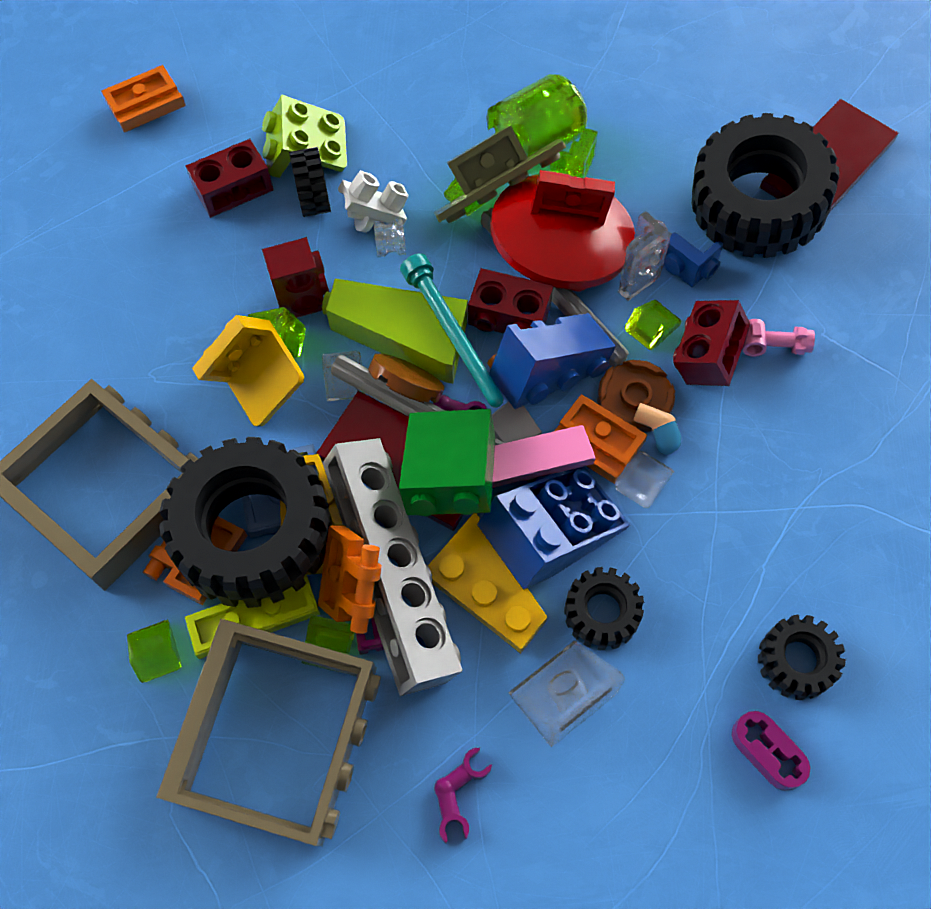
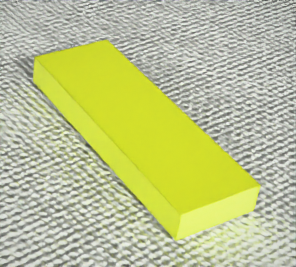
[185,574,320,659]

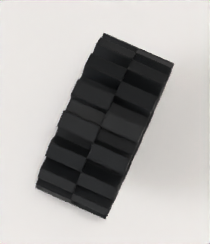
[289,147,331,217]
[564,567,644,650]
[757,615,846,700]

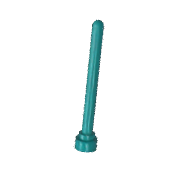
[400,253,504,408]

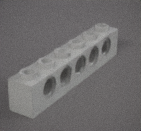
[323,438,463,696]

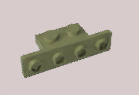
[434,125,566,223]

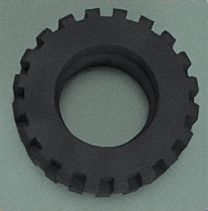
[691,113,839,258]
[159,437,332,608]

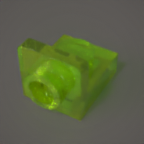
[550,128,598,178]
[248,307,306,358]

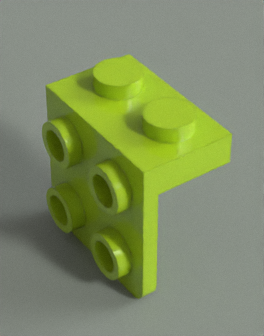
[262,95,347,178]

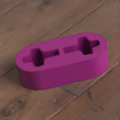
[732,711,810,791]

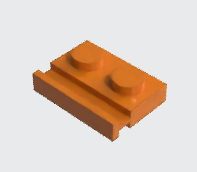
[101,65,186,133]
[552,394,647,484]

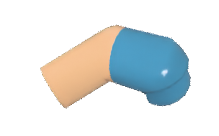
[633,403,682,455]

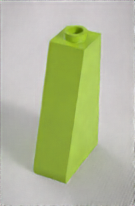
[322,278,468,384]

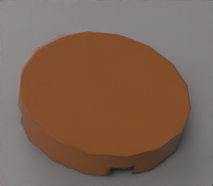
[368,353,444,403]
[597,360,675,433]

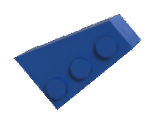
[489,313,616,409]

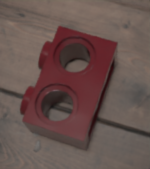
[185,139,274,218]
[262,237,329,321]
[468,268,553,334]
[673,300,750,386]

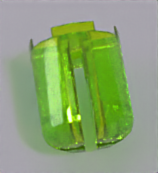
[486,74,587,157]

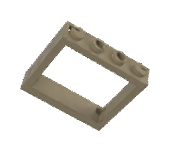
[0,379,198,591]
[156,619,381,846]

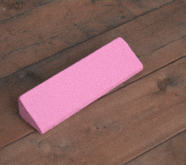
[492,425,595,488]

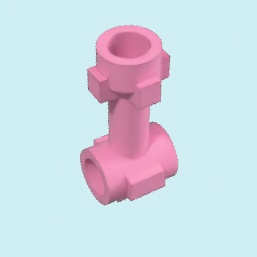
[743,319,815,357]

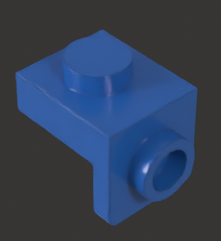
[659,232,723,287]

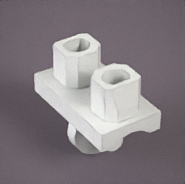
[338,170,408,233]

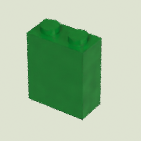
[399,409,496,516]

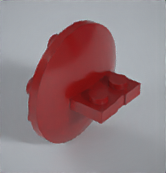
[490,170,635,292]

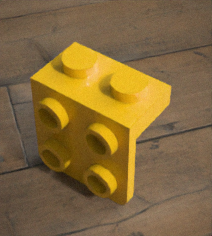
[192,315,304,426]

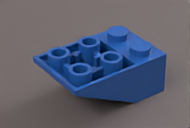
[477,466,630,590]

